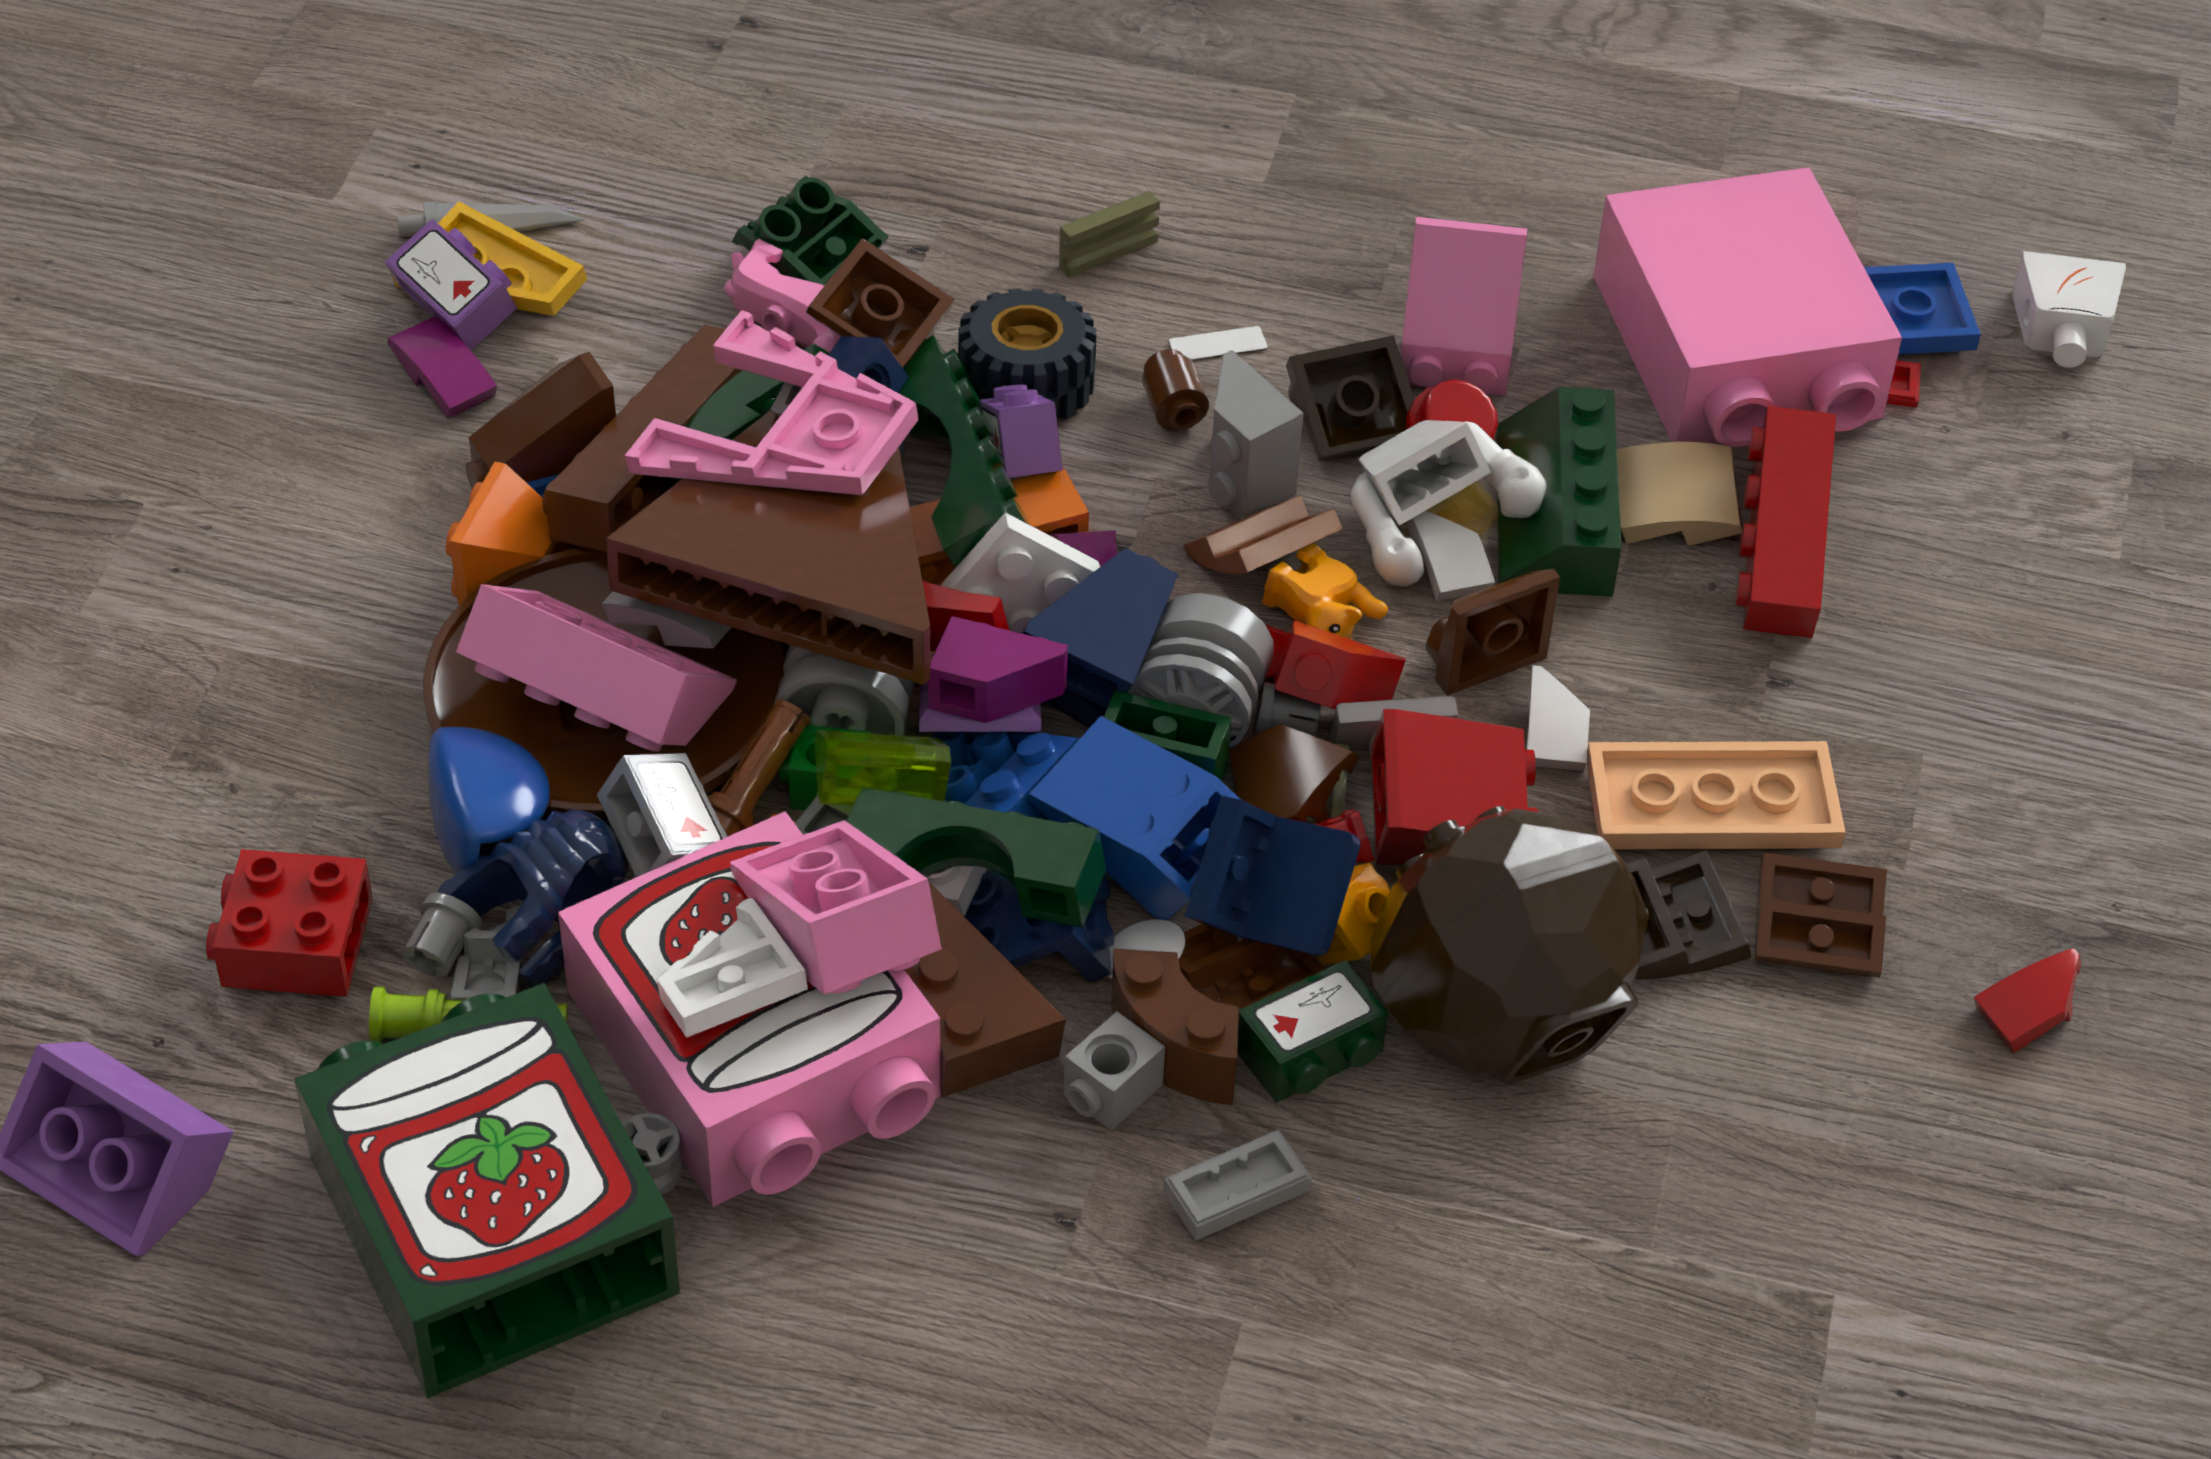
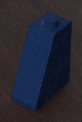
[1021,548,1178,709]

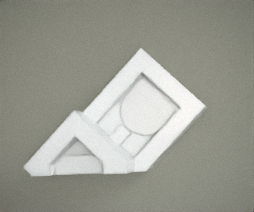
[1406,511,1495,601]
[1526,665,1590,771]

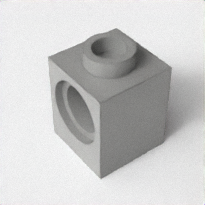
[1064,1011,1165,1131]

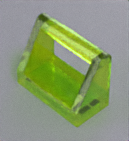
[814,730,951,806]

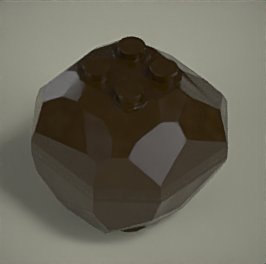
[1370,806,1649,1084]

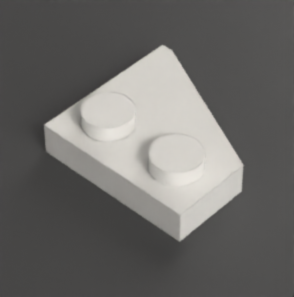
[657,897,808,1038]

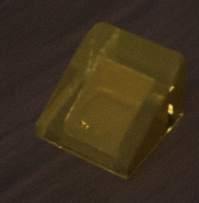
[1426,481,1498,537]

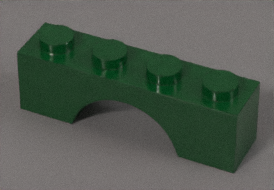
[846,787,1106,928]

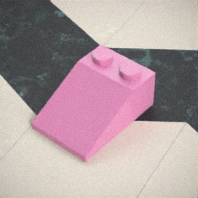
[1400,217,1527,396]
[730,820,942,994]

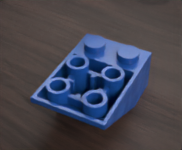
[1026,716,1241,920]
[882,732,1079,821]

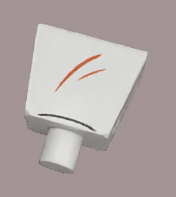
[2012,251,2126,368]

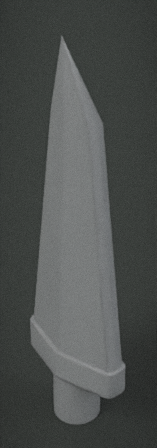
[397,201,584,237]

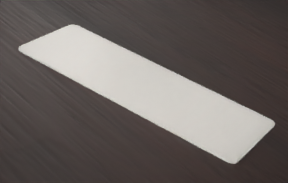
[1169,326,1268,360]

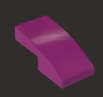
[387,316,497,419]

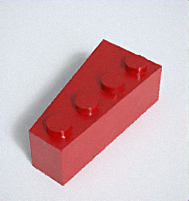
[1735,406,1836,638]

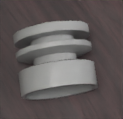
[1128,593,1273,748]

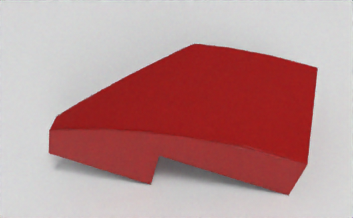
[1974,948,2081,1054]

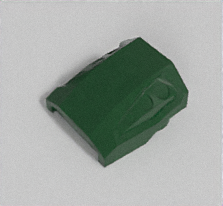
[732,176,889,286]

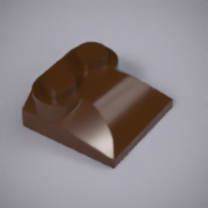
[806,238,954,369]
[1426,569,1560,696]

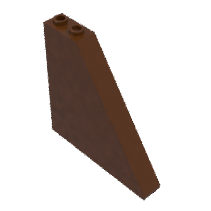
[607,411,930,685]

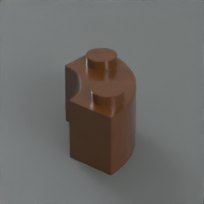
[1111,948,1239,1105]

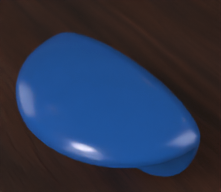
[428,727,550,873]

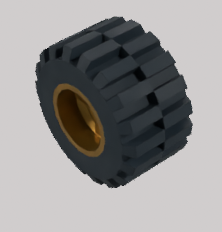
[958,288,1097,419]

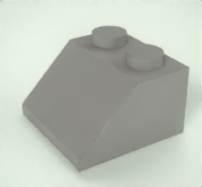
[1208,350,1303,519]

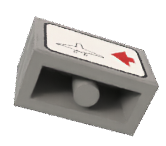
[597,753,728,877]

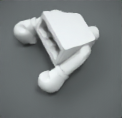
[1350,420,1546,587]

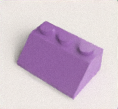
[0,1041,234,1256]

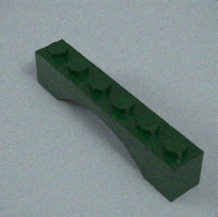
[898,335,1030,568]

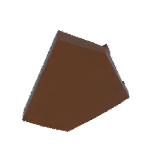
[1229,724,1359,822]

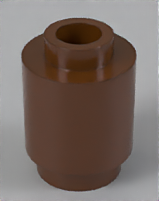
[1142,349,1209,431]

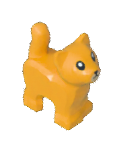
[1262,543,1388,640]

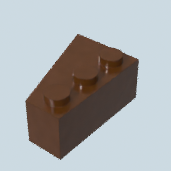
[904,883,1066,1098]

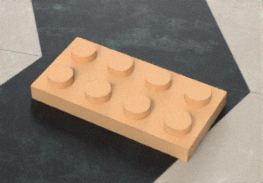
[1587,741,1846,849]

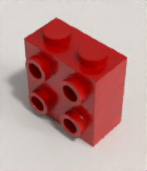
[206,849,373,997]

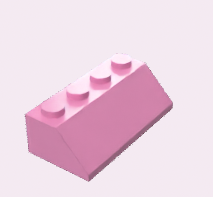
[456,584,737,752]

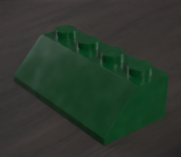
[1496,387,1621,597]

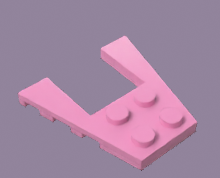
[625,310,918,495]

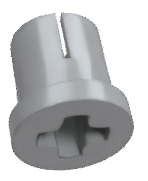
[402,893,483,977]

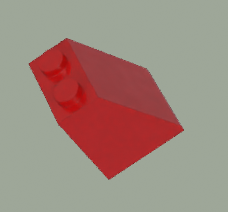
[1371,709,1538,865]

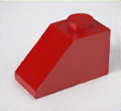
[1274,620,1406,709]

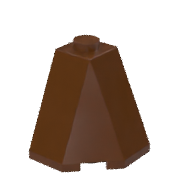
[465,352,616,489]

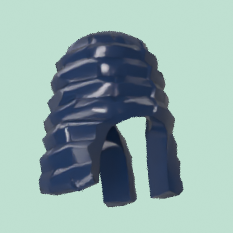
[438,809,628,988]

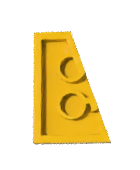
[391,201,587,316]

